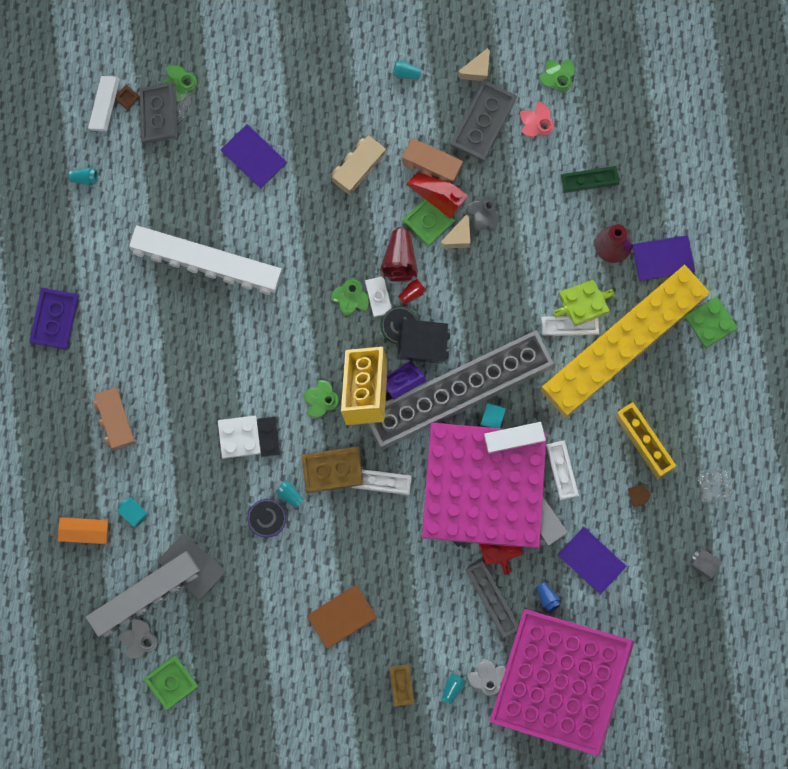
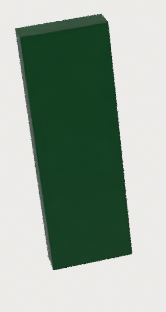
[560,166,620,193]

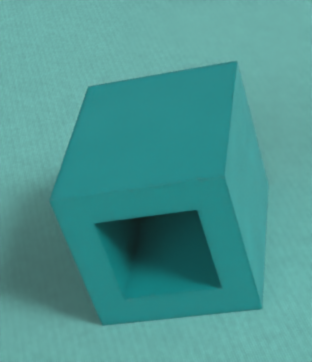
[480,403,505,429]
[117,497,149,529]

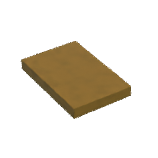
[301,446,364,493]

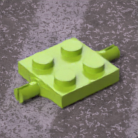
[553,279,615,327]

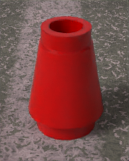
[398,279,426,305]

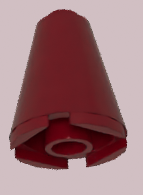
[595,224,632,263]
[380,227,418,282]

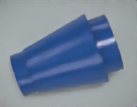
[536,582,561,613]

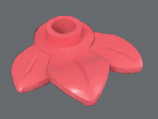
[520,102,554,137]

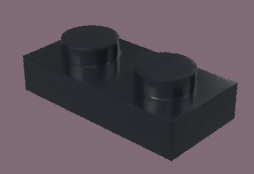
[257,416,280,457]

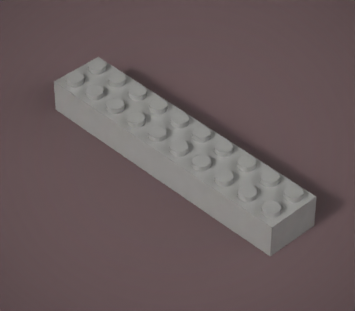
[367,330,554,451]

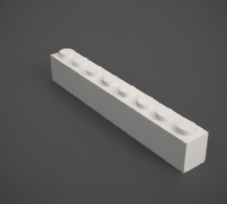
[129,225,282,295]

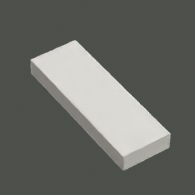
[88,76,120,132]
[541,316,599,336]
[484,422,545,454]
[546,440,579,501]
[352,469,412,495]

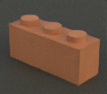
[402,138,463,184]
[93,387,135,451]

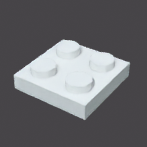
[218,416,261,459]

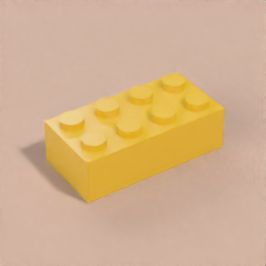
[341,347,388,425]

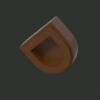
[628,486,650,508]

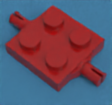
[478,543,523,575]

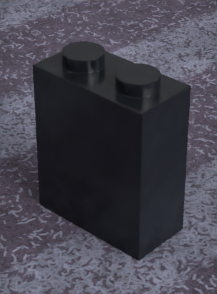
[397,319,450,364]

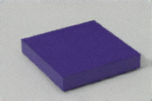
[386,361,427,400]

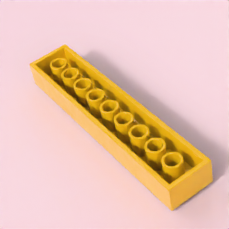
[540,265,710,419]

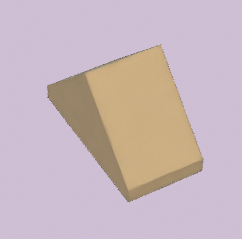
[458,48,490,81]
[440,215,470,249]

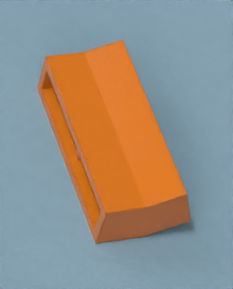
[58,518,109,544]

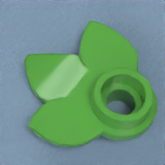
[539,58,575,92]
[162,65,197,102]
[331,279,369,316]
[303,380,340,417]

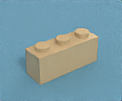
[332,135,386,195]

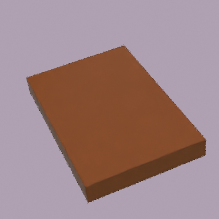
[307,585,377,649]

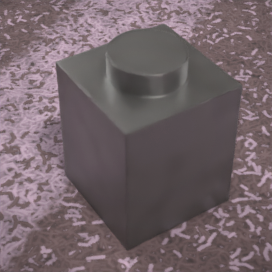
[690,549,722,580]

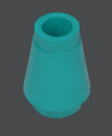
[393,60,421,80]
[69,167,98,186]
[275,480,304,508]
[441,673,466,704]

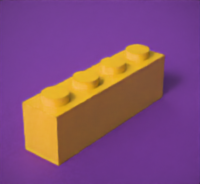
[615,402,676,480]

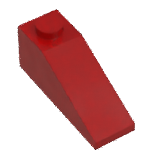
[406,172,468,219]

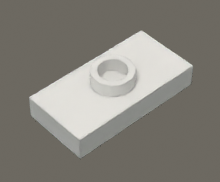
[365,277,392,318]

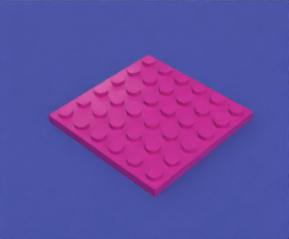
[422,423,547,549]
[490,609,635,757]

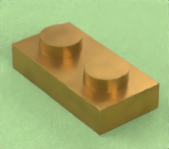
[389,664,414,707]

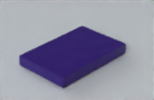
[220,124,287,189]
[632,235,695,281]
[29,288,79,350]
[557,527,627,595]

